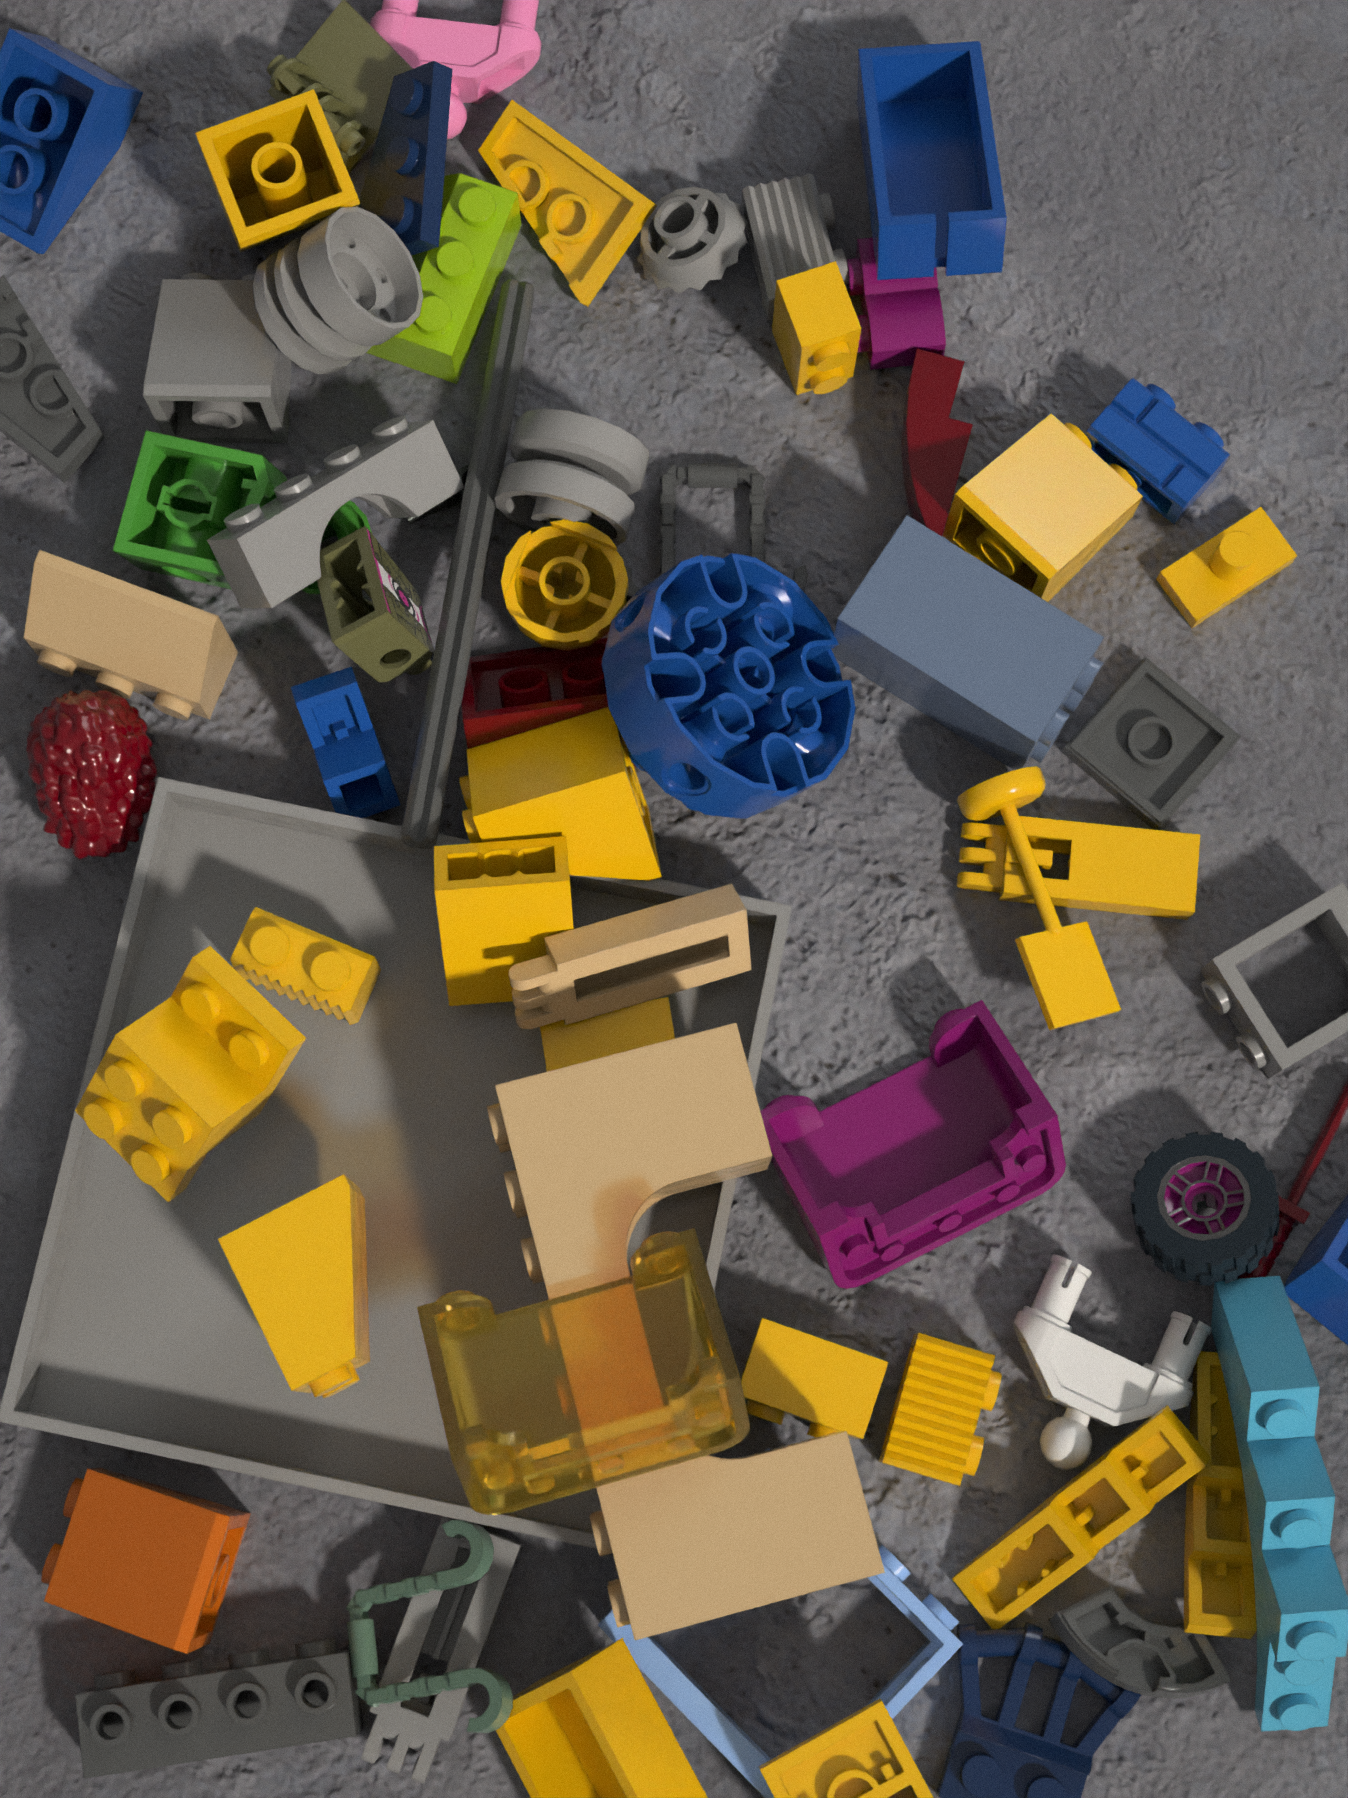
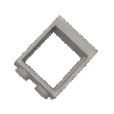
[1200,882,1348,1079]

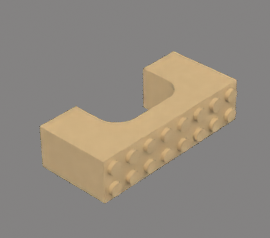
[487,1023,885,1640]

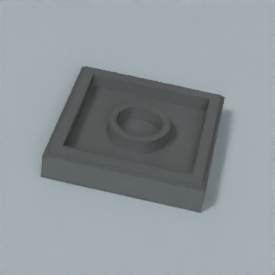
[1061,656,1241,830]

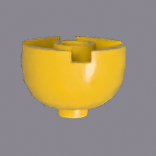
[501,519,629,651]

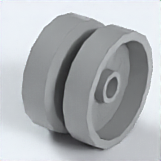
[495,408,649,546]

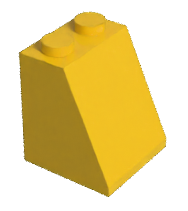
[195,89,360,253]
[943,413,1143,602]
[459,707,662,881]
[218,1174,370,1399]

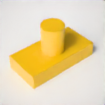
[1156,507,1297,628]

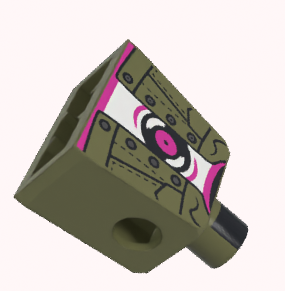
[317,526,435,682]

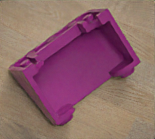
[760,1000,1066,1289]

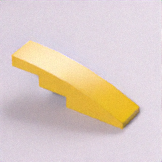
[1184,1351,1257,1639]
[952,1405,1211,1629]

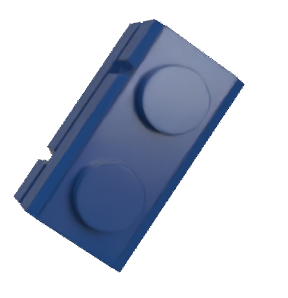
[1085,378,1230,525]

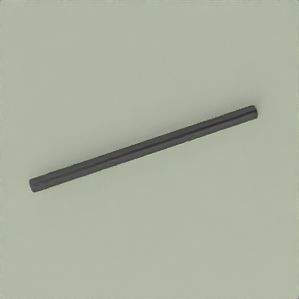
[401,279,534,849]

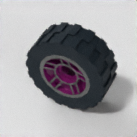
[1131,1132,1279,1286]

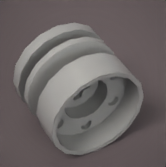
[253,207,423,375]

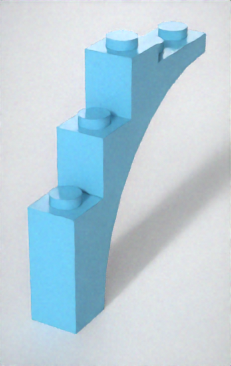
[1211,1276,1348,1732]

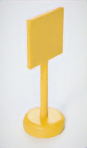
[957,766,1121,1031]

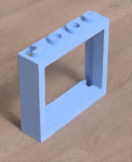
[598,1448,963,1798]

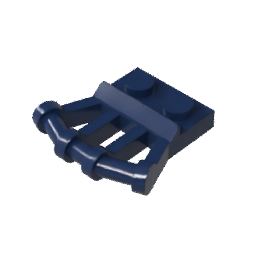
[936,1622,1141,1798]

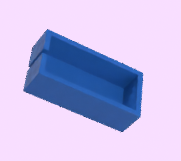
[857,41,1007,280]

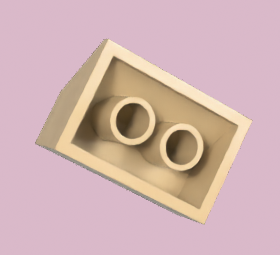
[24,550,238,720]

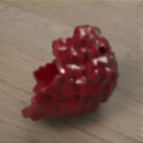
[26,690,157,859]

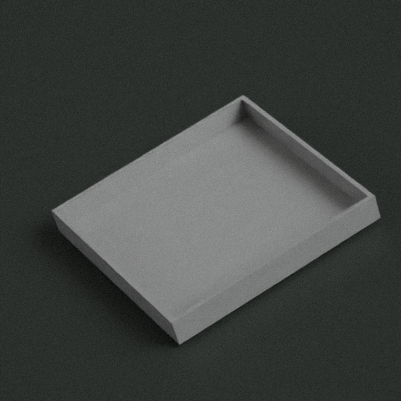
[0,777,792,1549]

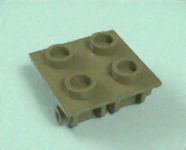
[267,0,413,174]

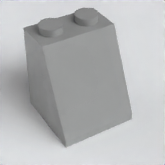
[143,273,291,443]

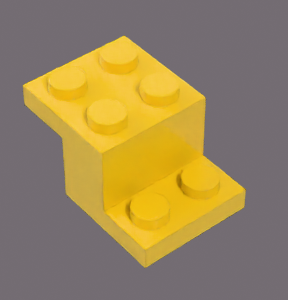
[75,946,306,1202]
[759,1698,934,1798]

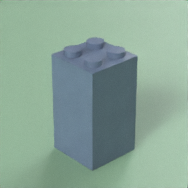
[831,515,1104,770]

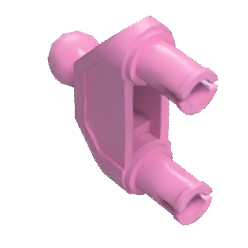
[370,0,542,140]

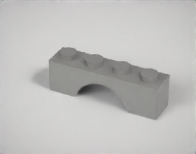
[207,416,465,608]

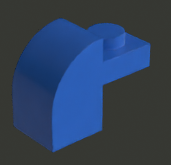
[291,666,401,818]

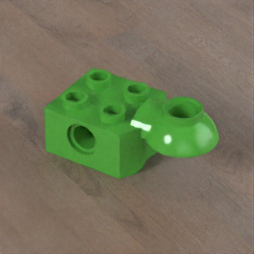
[112,431,372,594]

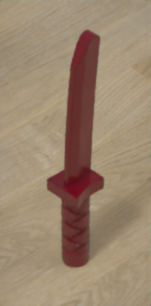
[1237,1078,1348,1279]

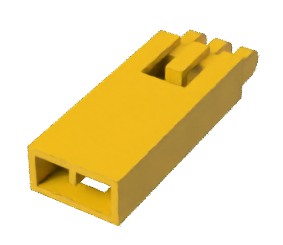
[956,816,1200,920]

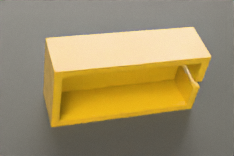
[496,1638,708,1798]

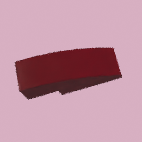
[901,349,973,536]

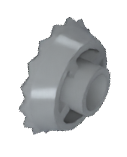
[637,187,748,294]

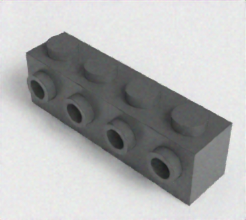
[75,1638,364,1779]

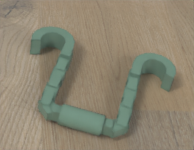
[346,1520,513,1733]

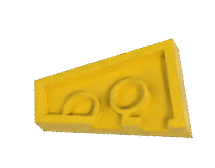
[478,100,657,307]

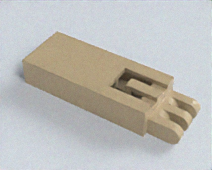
[508,883,751,1029]

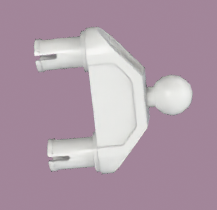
[1013,1254,1212,1470]

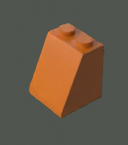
[41,1468,251,1654]

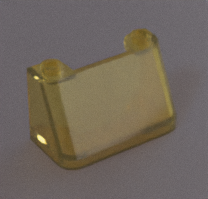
[417,1228,750,1515]

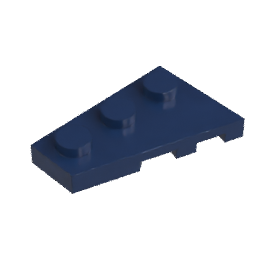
[358,61,453,256]

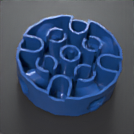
[602,553,856,819]

